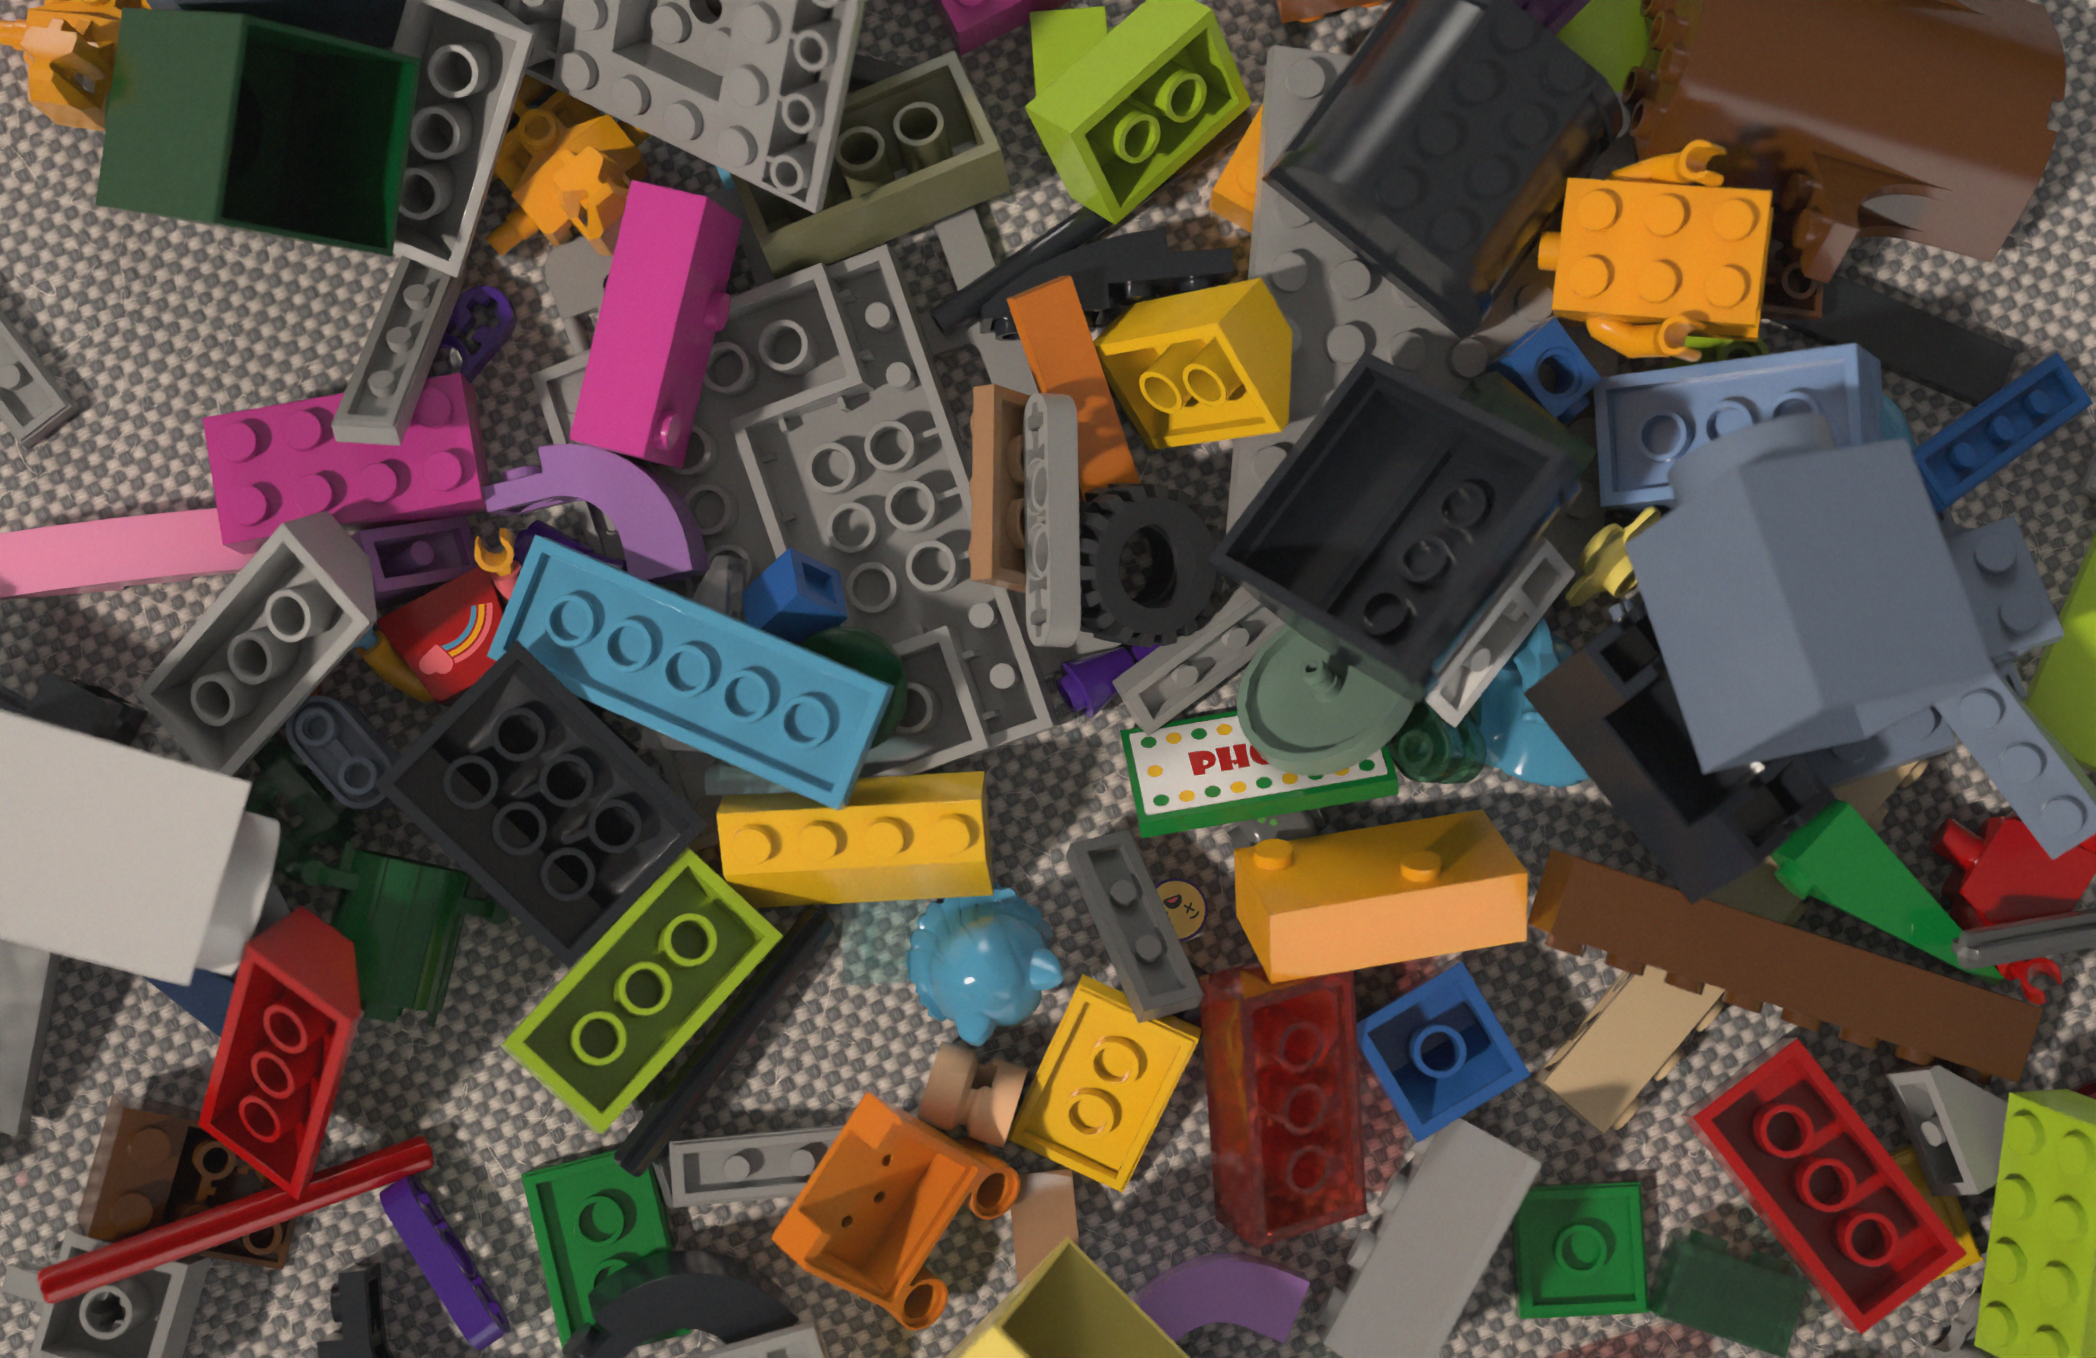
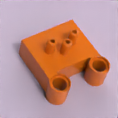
[770,1091,1021,1331]

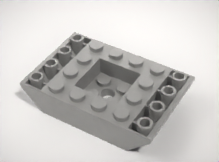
[508,0,866,213]

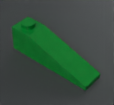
[1770,798,2004,987]

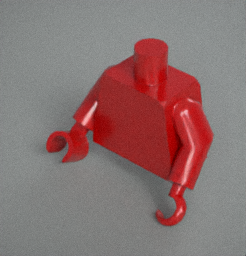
[1928,811,2096,1005]

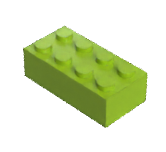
[499,847,783,1134]
[1974,1089,2096,1358]

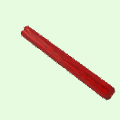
[37,1135,434,1304]

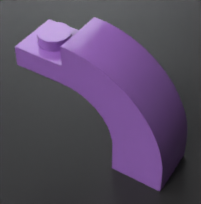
[482,444,710,585]
[1132,1253,1310,1344]

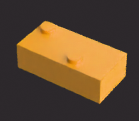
[1234,809,1528,984]

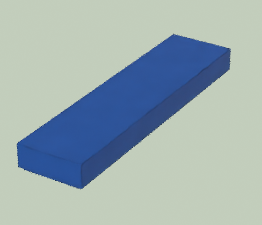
[1911,352,2093,515]

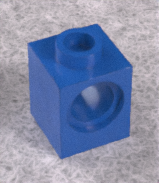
[1485,318,1602,426]

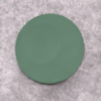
[1237,624,1415,776]

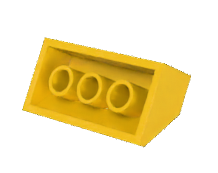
[716,771,994,908]

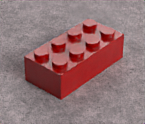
[1681,1038,1967,1335]

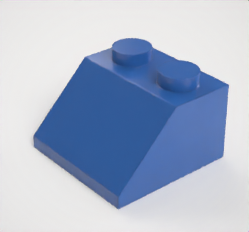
[1344,960,1531,1143]

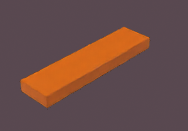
[1007,276,1141,502]

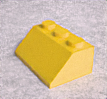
[1093,278,1293,450]

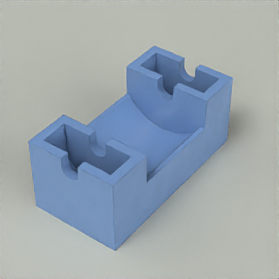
[1593,343,1886,518]

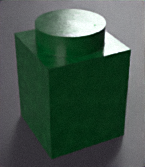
[95,8,422,257]

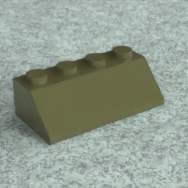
[730,50,1011,280]

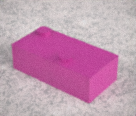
[569,180,743,470]

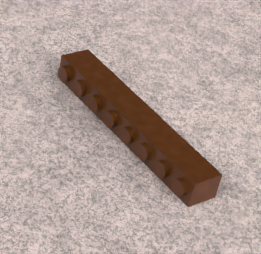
[1527,848,2043,1086]

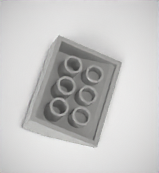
[1315,1118,1542,1358]

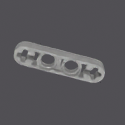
[1023,392,1081,647]

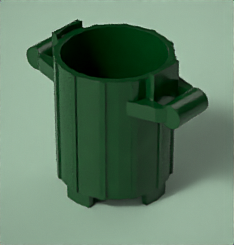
[299,839,510,1027]

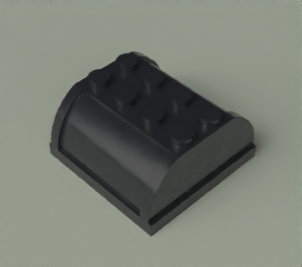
[1262,0,1623,339]
[1207,351,1581,703]

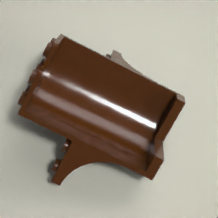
[1621,0,2066,283]

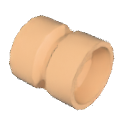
[917,1041,1028,1148]

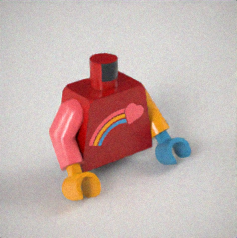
[352,528,522,707]

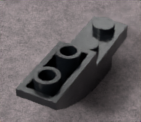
[979,228,1234,341]

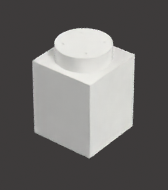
[0,711,280,986]

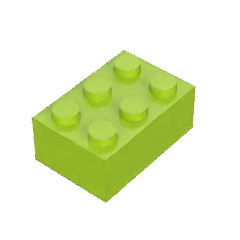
[1025,0,1252,225]

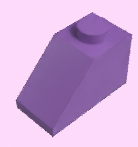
[351,515,479,609]

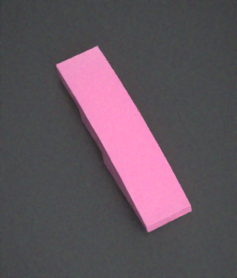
[0,508,257,600]

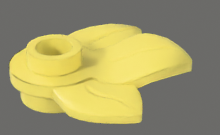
[1565,505,1661,607]

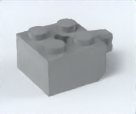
[1,1224,211,1358]

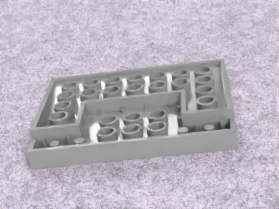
[530,244,1061,853]

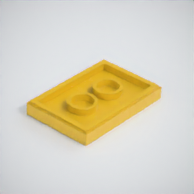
[1006,974,1202,1193]

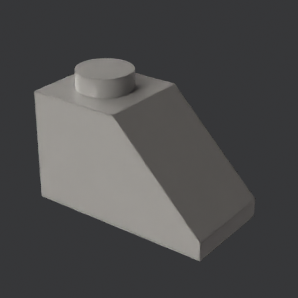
[1885,1065,2008,1197]

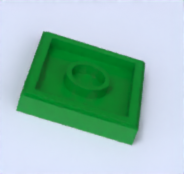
[1511,1180,1649,1319]

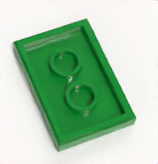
[521,1149,695,1351]

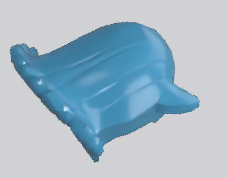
[1461,617,1591,788]
[906,882,1064,1046]

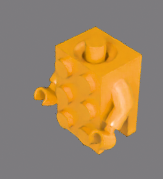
[1538,140,1774,362]

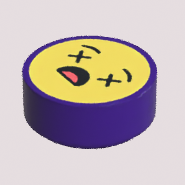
[1155,878,1208,942]

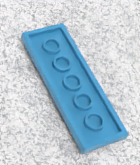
[487,535,895,810]

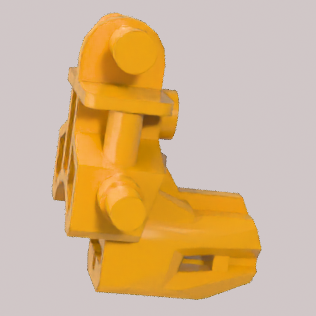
[0,0,152,132]
[485,74,650,257]

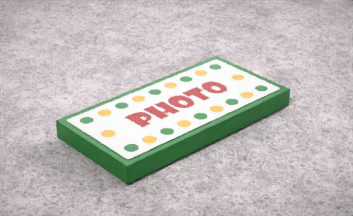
[1120,711,1398,838]

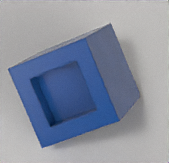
[742,547,848,645]

